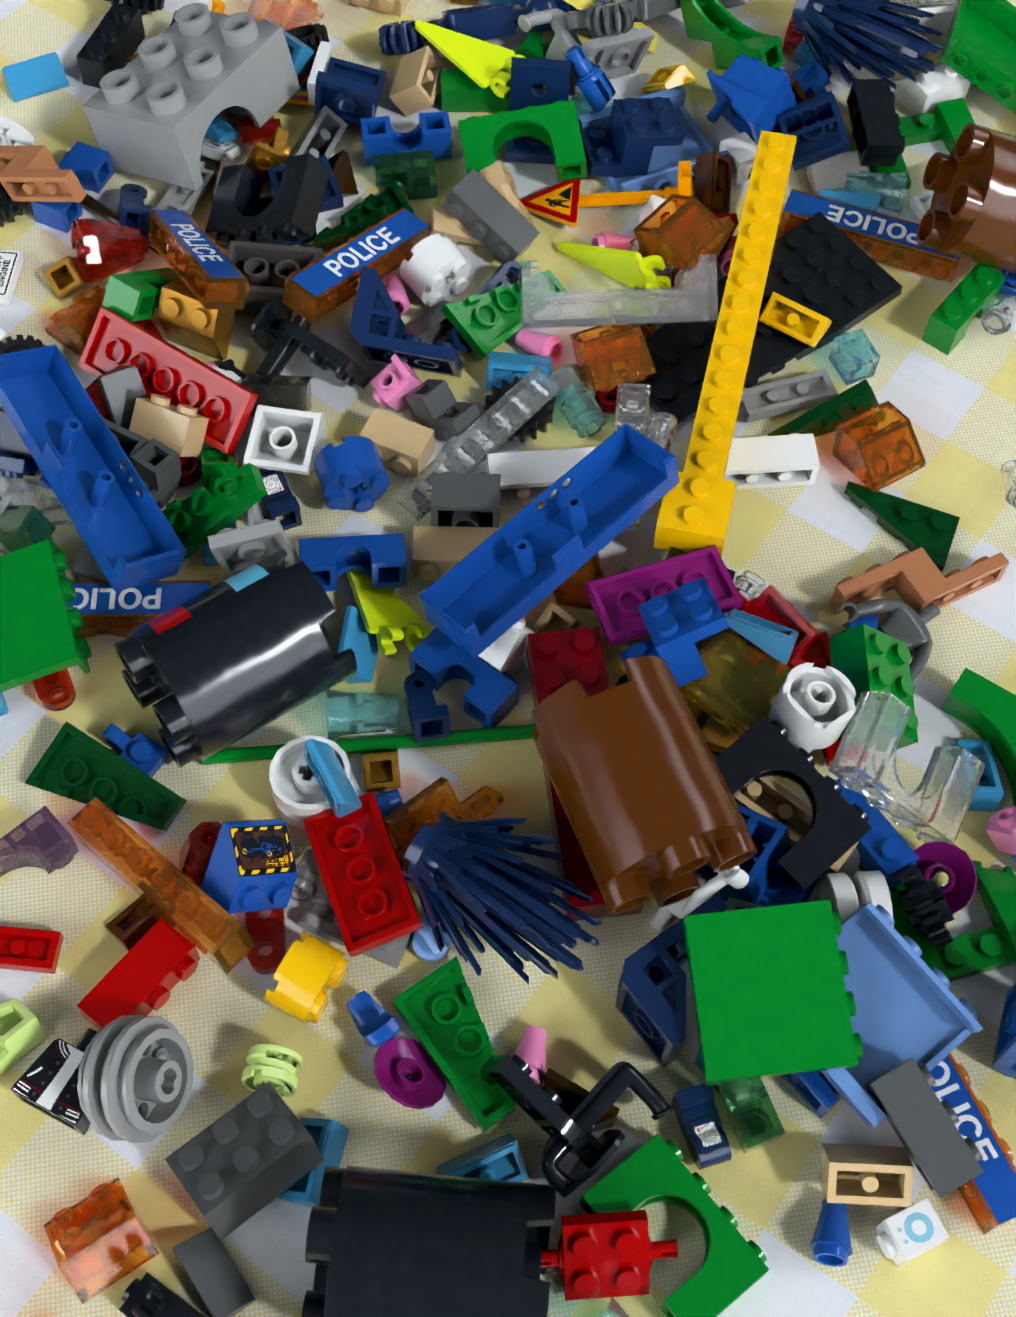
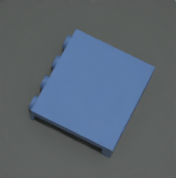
[577,85,729,208]
[820,902,983,1127]

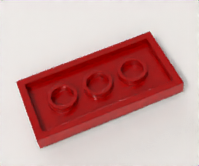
[303,791,424,958]

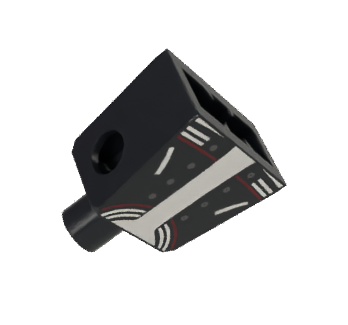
[11,1028,97,1136]

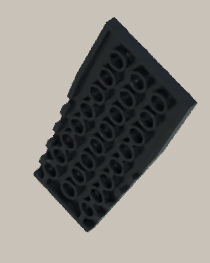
[615,211,903,430]

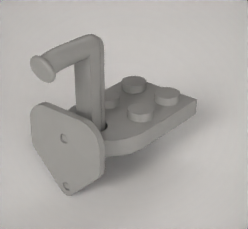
[518,8,655,96]
[207,502,300,578]

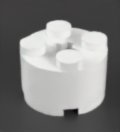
[399,233,471,309]
[768,663,856,753]

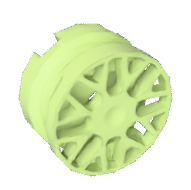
[241,1044,303,1097]

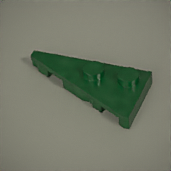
[313,180,414,249]
[767,379,884,437]
[844,481,960,573]

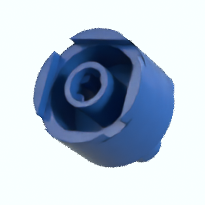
[314,436,391,513]

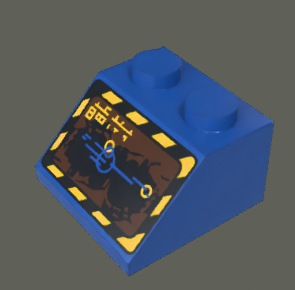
[201,819,298,914]

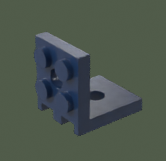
[314,57,386,130]
[506,57,571,164]

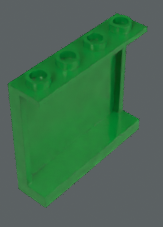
[939,0,1016,114]
[0,539,92,692]
[683,899,863,1086]

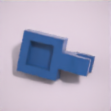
[792,59,831,97]
[102,723,170,777]

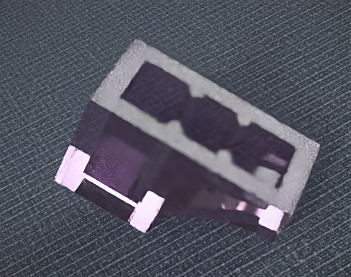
[0,806,79,877]

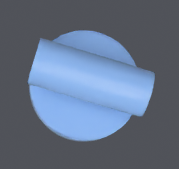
[412,917,451,962]

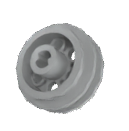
[77,1015,194,1143]

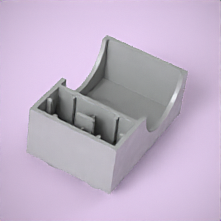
[82,3,300,191]

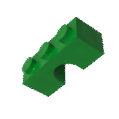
[922,263,1006,355]
[102,267,198,322]

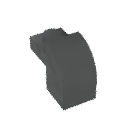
[405,379,481,442]
[131,438,181,509]

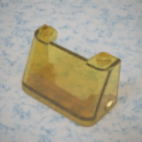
[680,626,795,780]

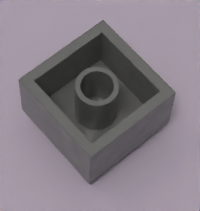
[431,471,501,528]

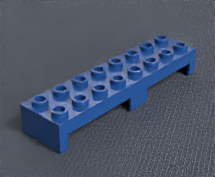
[0,345,187,592]
[419,423,680,659]

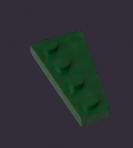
[25,722,187,831]

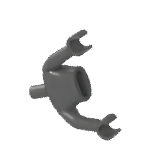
[834,598,941,682]

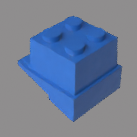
[706,54,798,146]

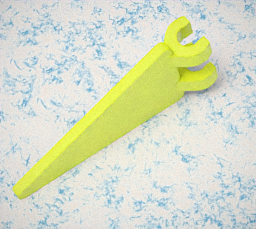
[415,20,525,98]
[557,241,672,303]
[346,571,432,655]

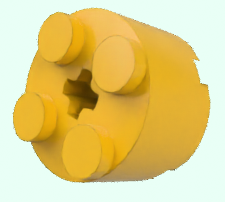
[264,931,349,1024]

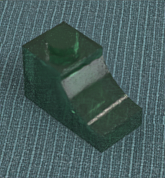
[373,150,437,200]
[0,505,61,552]
[717,1077,786,1154]

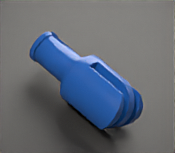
[564,44,616,112]

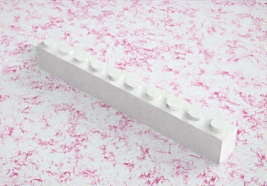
[487,433,820,505]

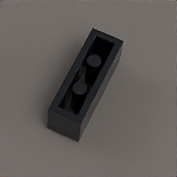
[76,2,146,89]
[847,79,905,166]

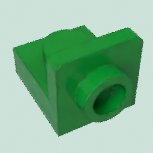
[200,448,236,489]

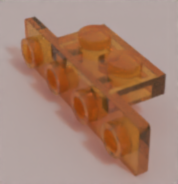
[384,777,505,871]

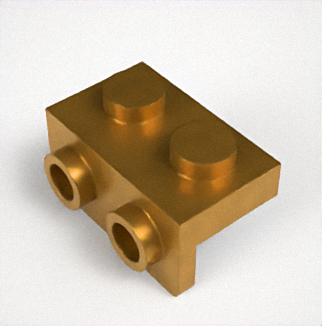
[244,127,291,195]

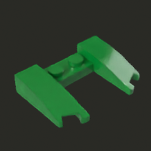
[852,98,975,190]
[890,860,1016,982]

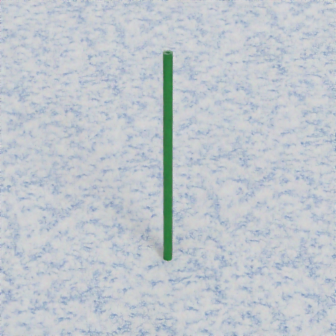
[202,724,536,765]

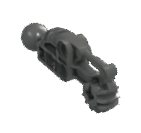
[565,0,680,37]

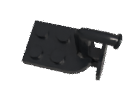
[219,290,370,397]
[481,1054,674,1198]

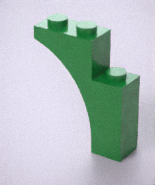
[679,0,784,70]
[441,31,548,112]
[941,668,1016,807]

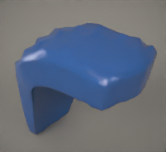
[347,991,400,1048]

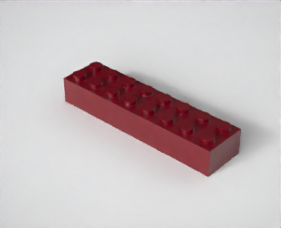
[526,627,644,921]

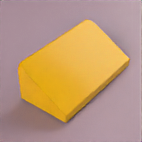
[642,64,696,92]
[758,292,832,348]

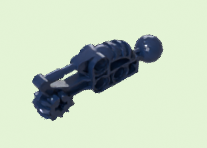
[378,0,559,56]

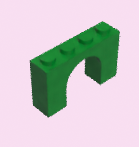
[458,100,587,182]
[579,1133,770,1317]

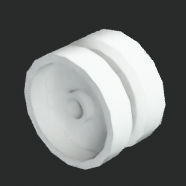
[269,736,354,830]
[818,870,894,927]

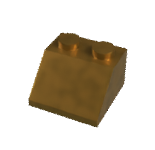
[157,279,237,360]

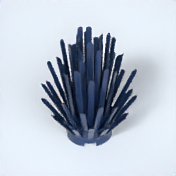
[791,0,944,90]
[402,812,602,984]

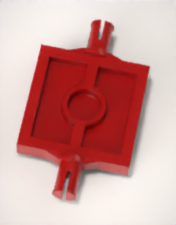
[721,585,821,678]
[541,1210,678,1301]

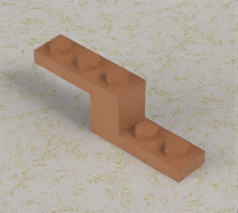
[0,145,87,203]
[830,547,1009,614]

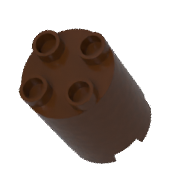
[917,123,1016,274]
[531,656,758,915]

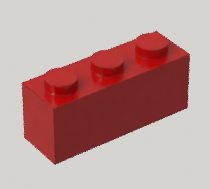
[77,918,200,1031]

